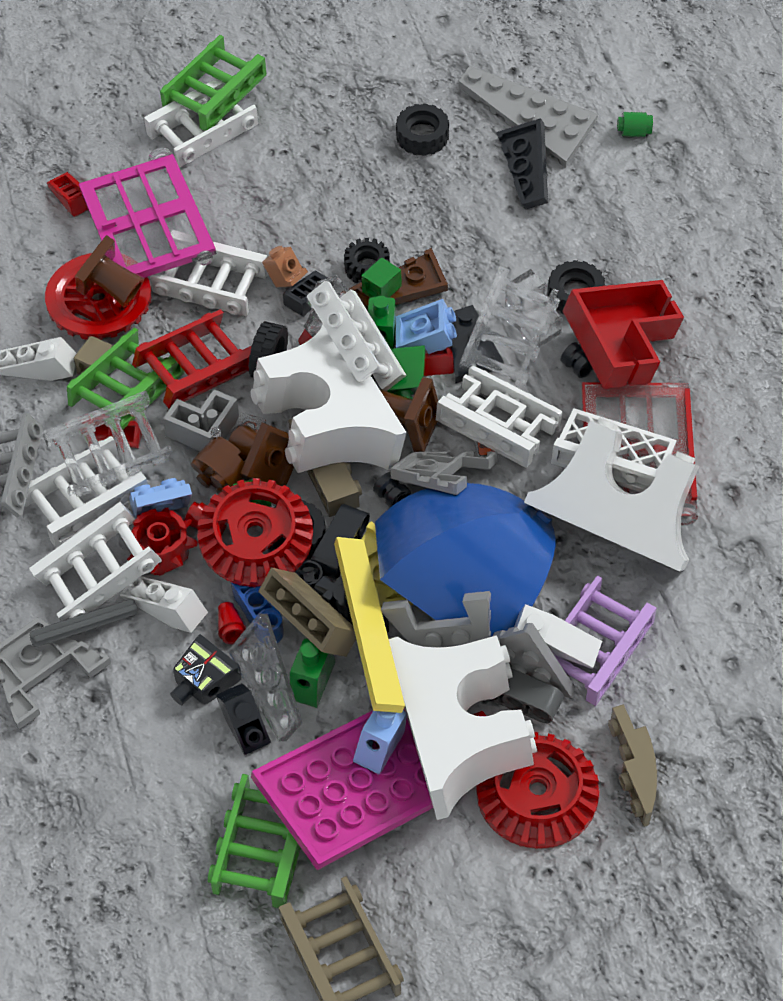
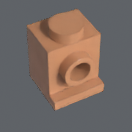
[262,246,308,288]

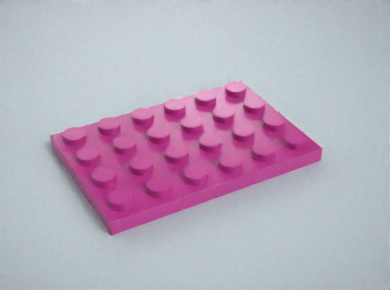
[251,708,433,870]

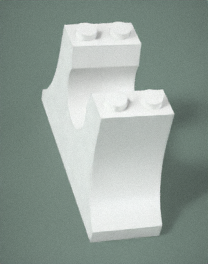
[251,325,406,473]
[524,418,700,571]
[389,635,537,820]

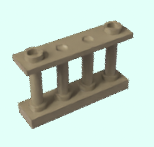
[278,876,404,1001]

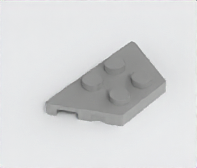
[493,623,576,698]

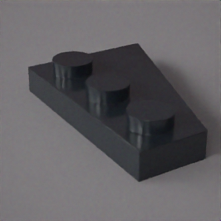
[452,305,504,384]

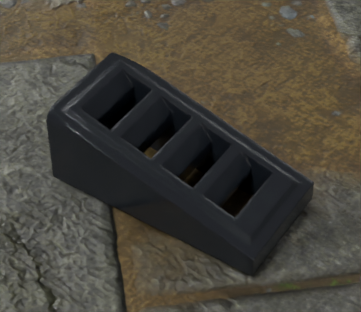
[283,270,335,317]

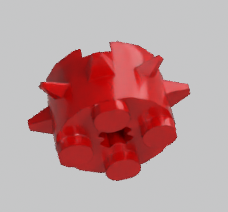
[122,507,198,576]

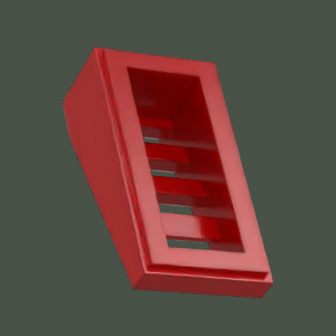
[47,172,88,217]

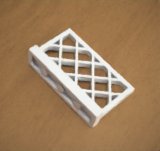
[551,408,677,492]

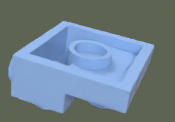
[396,299,457,354]
[129,478,192,519]

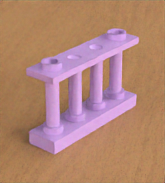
[554,576,657,706]

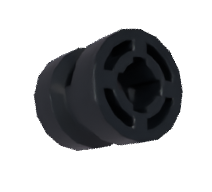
[560,342,593,378]
[373,472,411,507]
[295,561,323,589]

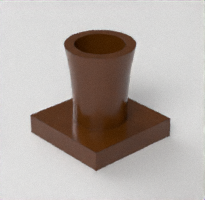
[75,235,145,308]
[380,377,438,452]
[228,422,294,486]

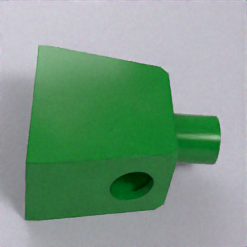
[368,296,396,349]
[387,345,425,399]
[290,638,336,708]

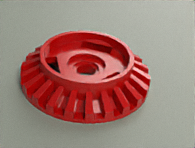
[45,253,152,340]
[197,478,313,587]
[476,732,600,849]

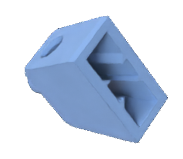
[353,710,407,775]

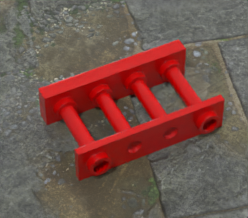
[132,309,252,409]

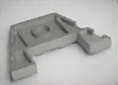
[391,452,498,495]
[381,591,491,647]
[0,617,111,729]

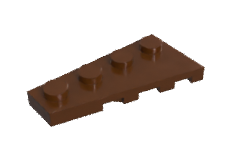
[342,248,448,311]

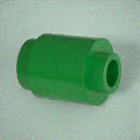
[617,112,653,137]

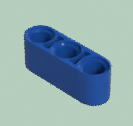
[231,582,284,645]

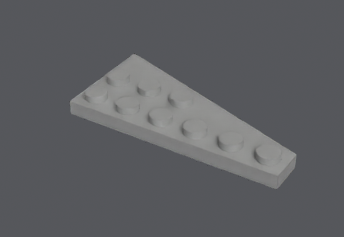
[459,66,598,168]

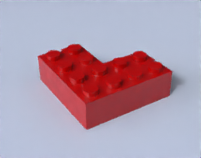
[563,280,684,389]

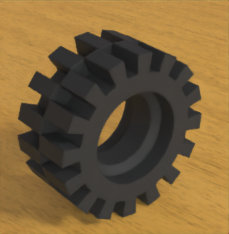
[344,238,390,284]

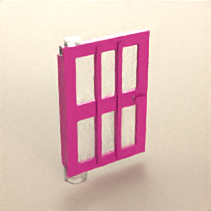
[79,147,217,278]

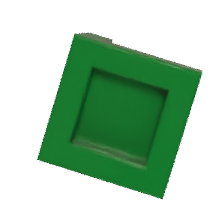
[361,258,402,298]

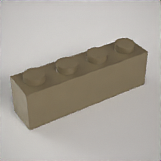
[288,419,362,517]
[258,567,356,657]

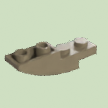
[608,704,657,827]

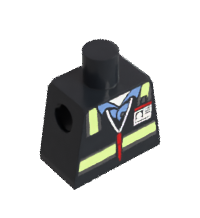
[170,634,242,706]

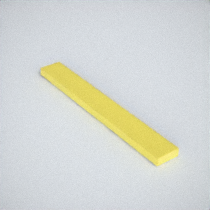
[334,537,405,713]

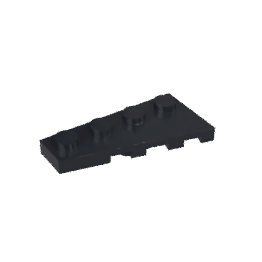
[496,118,548,210]

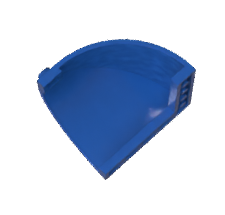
[375,483,556,637]

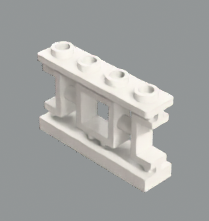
[436,365,563,468]

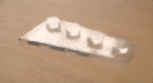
[228,613,303,741]

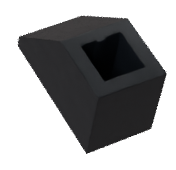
[216,683,271,755]

